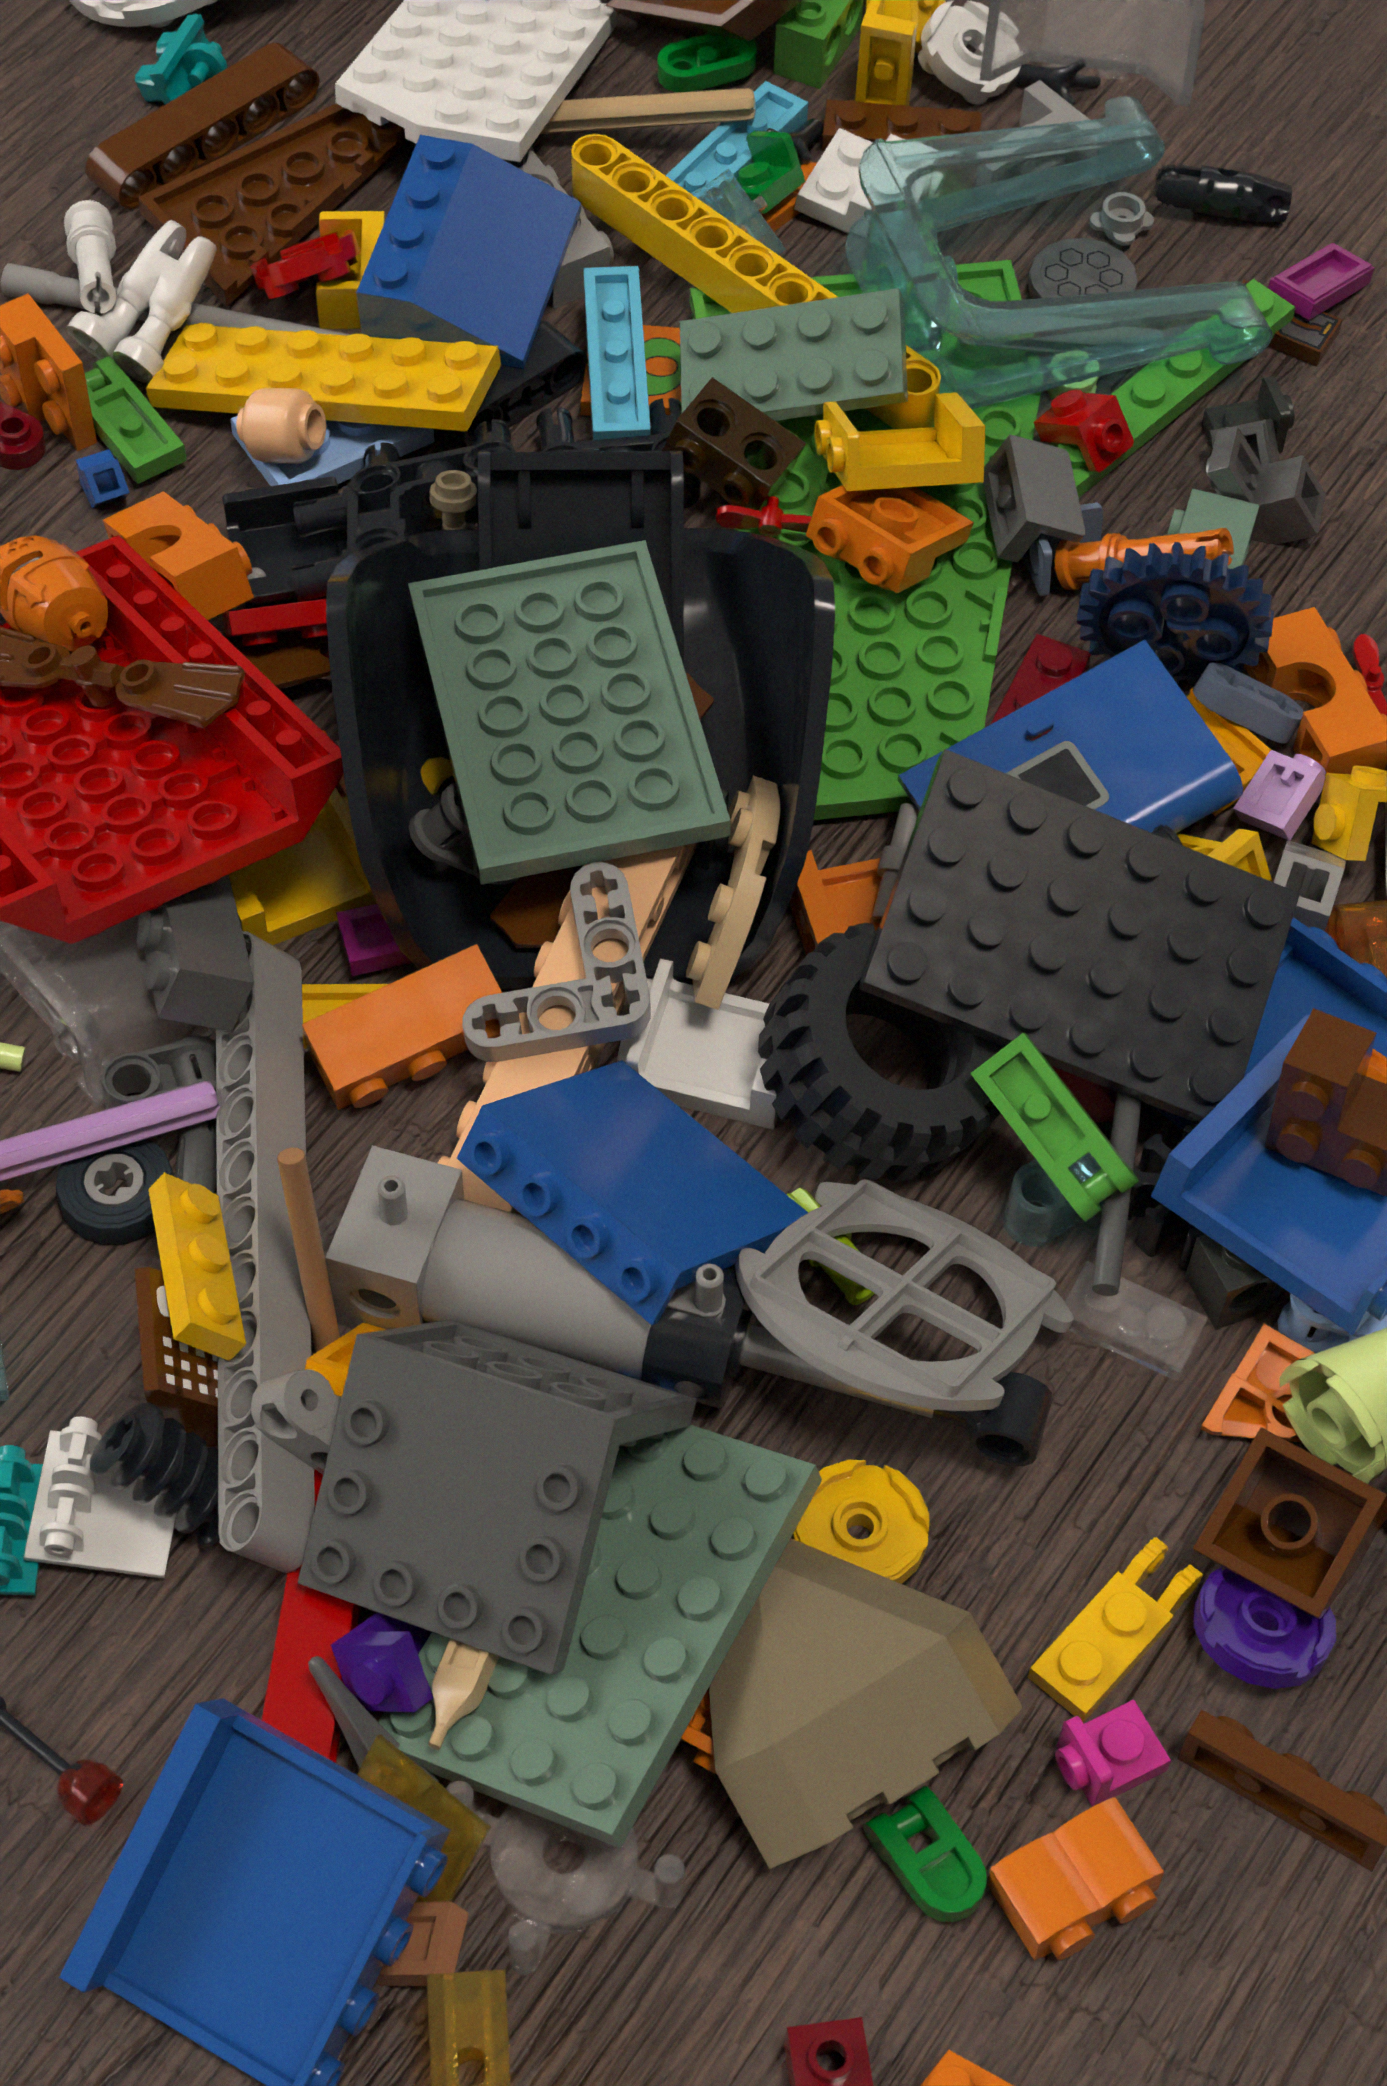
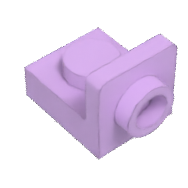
[1233,750,1326,841]

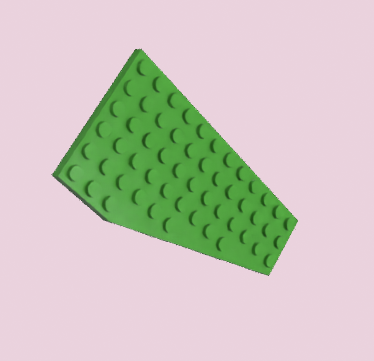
[690,260,1043,820]

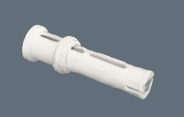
[64,200,117,314]

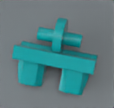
[135,14,228,105]

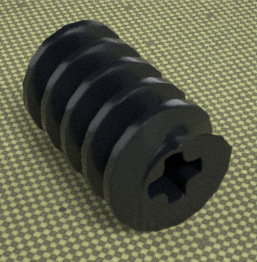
[89,1402,220,1547]

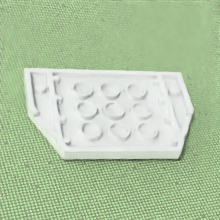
[335,0,617,162]

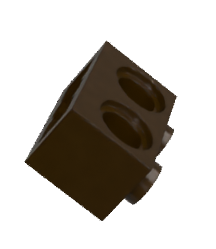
[662,377,806,511]

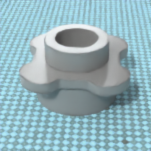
[1090,192,1154,246]

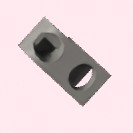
[251,1369,342,1475]

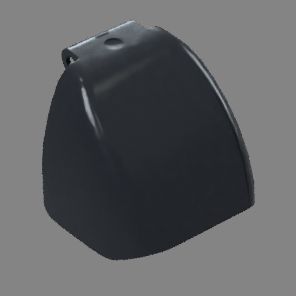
[326,449,835,989]

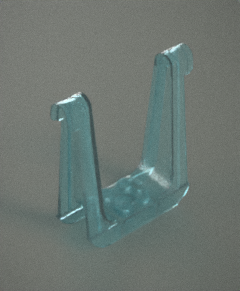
[845,97,1273,409]

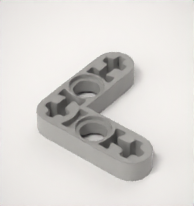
[462,862,651,1062]

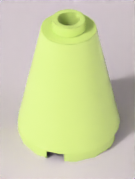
[1279,1328,1387,1484]

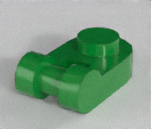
[863,1786,987,1922]

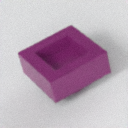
[336,904,413,976]

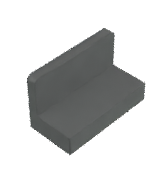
[983,434,1086,563]

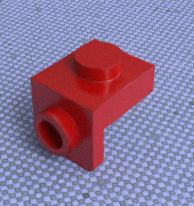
[1033,390,1134,472]

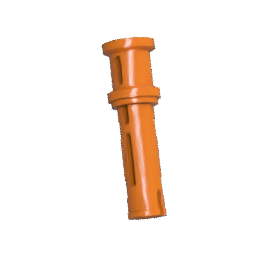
[1055,528,1234,590]

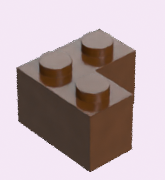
[1265,1008,1387,1197]

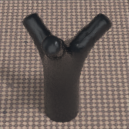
[1017,58,1101,106]
[766,118,824,163]

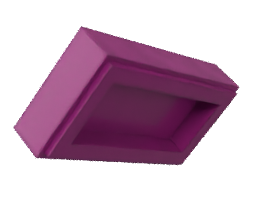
[1268,243,1375,320]

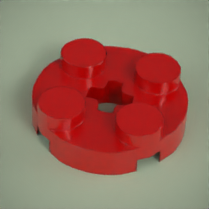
[250,229,361,299]

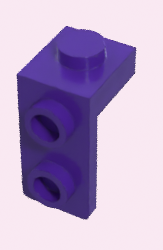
[331,1612,433,1712]

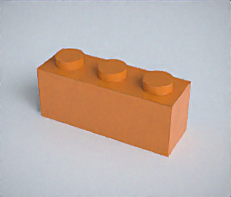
[302,944,502,1110]

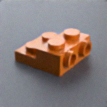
[0,293,97,452]
[805,485,974,593]

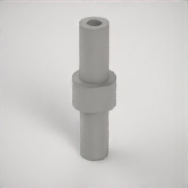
[872,803,919,924]

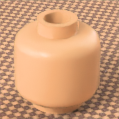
[236,388,326,464]

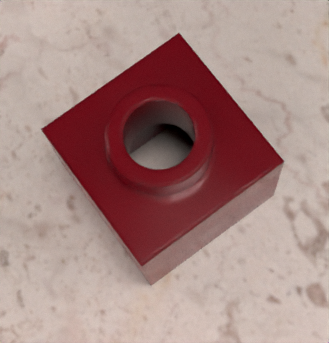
[784,2017,874,2086]

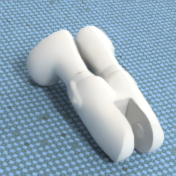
[66,220,217,384]

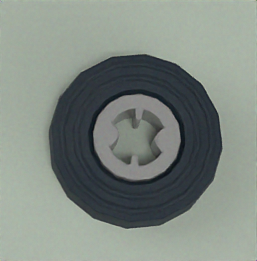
[55,1138,175,1245]

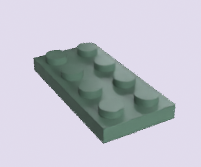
[680,288,908,421]

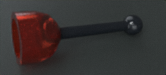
[0,1696,123,1826]

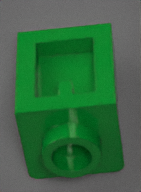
[721,131,805,214]

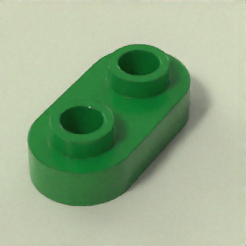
[657,34,756,93]

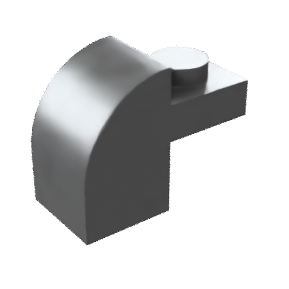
[1206,426,1326,544]

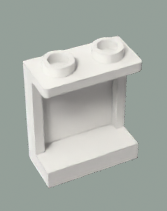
[617,959,778,1130]

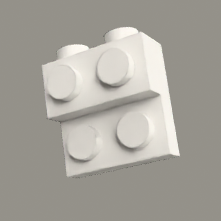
[794,128,942,252]

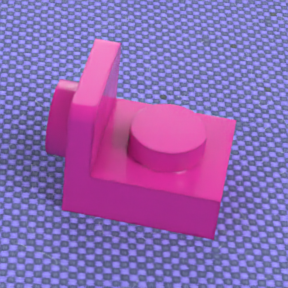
[1055,1699,1171,1807]

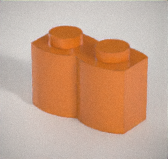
[987,1797,1164,1961]

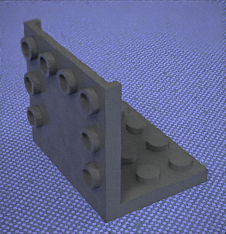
[298,1320,697,1675]

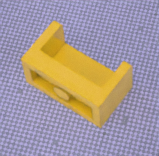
[316,211,385,329]

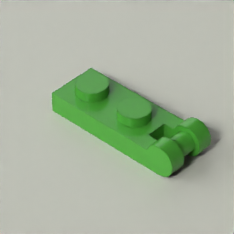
[85,356,187,484]
[971,1033,1139,1222]

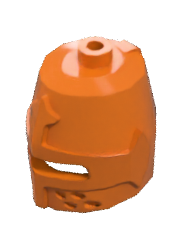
[0,535,108,652]

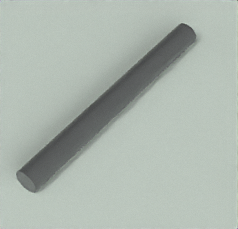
[1092,1092,1142,1296]

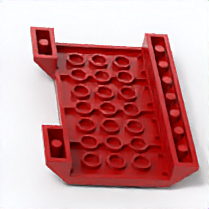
[0,535,344,944]

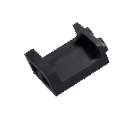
[222,477,347,609]

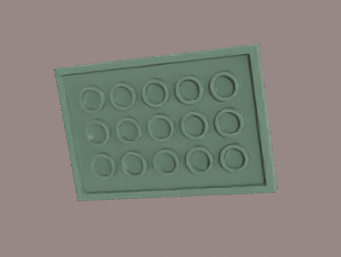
[408,540,731,885]
[378,1425,822,1848]

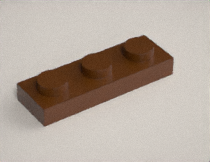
[822,99,982,164]
[1178,1709,1387,1872]

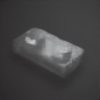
[1065,1261,1208,1382]

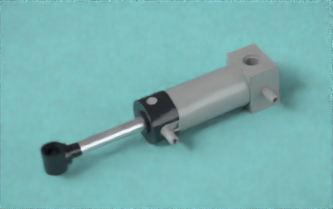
[325,1145,1053,1467]

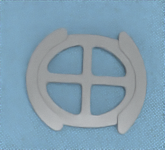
[735,1179,1074,1411]

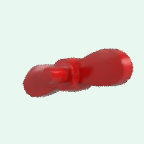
[716,496,812,537]
[1352,634,1387,716]

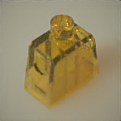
[427,1970,512,2086]

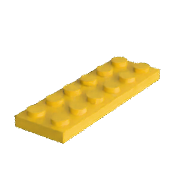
[146,323,501,431]

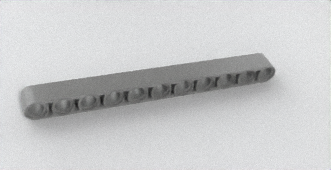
[216,931,315,1573]

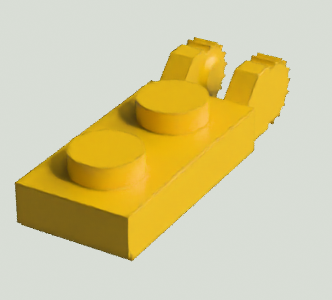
[1028,1537,1203,1722]

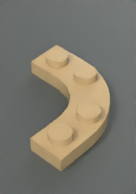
[686,775,780,1010]

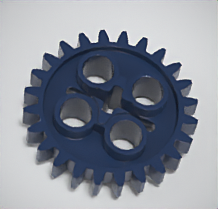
[1076,542,1274,687]

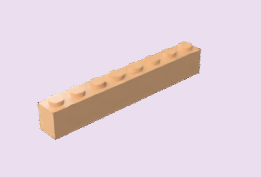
[438,843,698,1216]

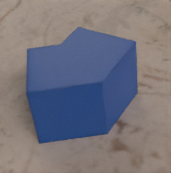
[76,449,130,508]

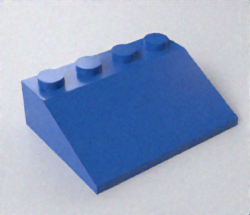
[356,135,581,369]

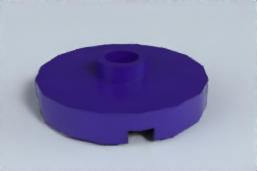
[1194,1567,1336,1689]

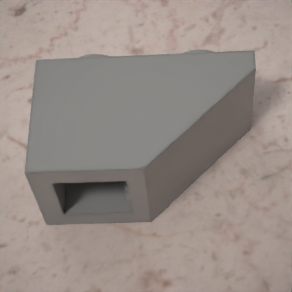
[1273,840,1346,931]

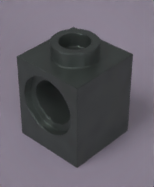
[1185,1234,1282,1330]

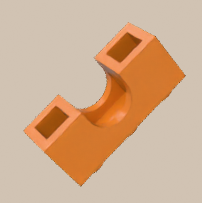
[103,491,254,620]
[1244,607,1387,774]

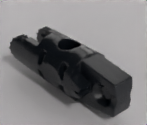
[1155,164,1292,222]

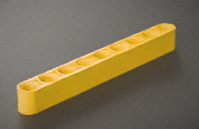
[571,134,941,429]

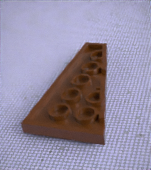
[138,104,408,307]

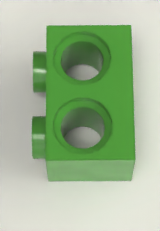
[774,0,863,89]

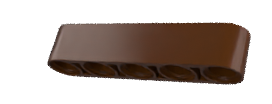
[86,43,320,209]

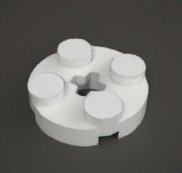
[918,0,1022,105]

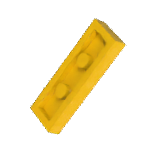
[148,1172,246,1361]

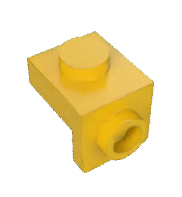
[1311,766,1387,861]

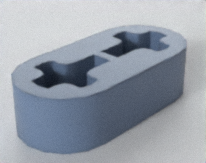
[1193,662,1304,743]

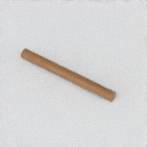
[277,1148,340,1353]

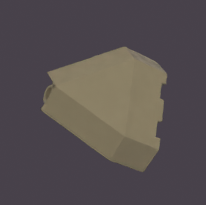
[709,1538,1023,1869]

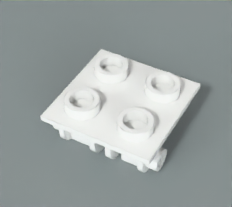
[24,1417,177,1579]

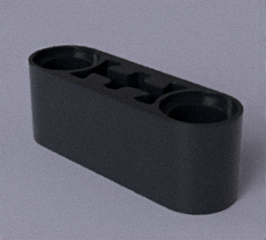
[450,321,588,446]

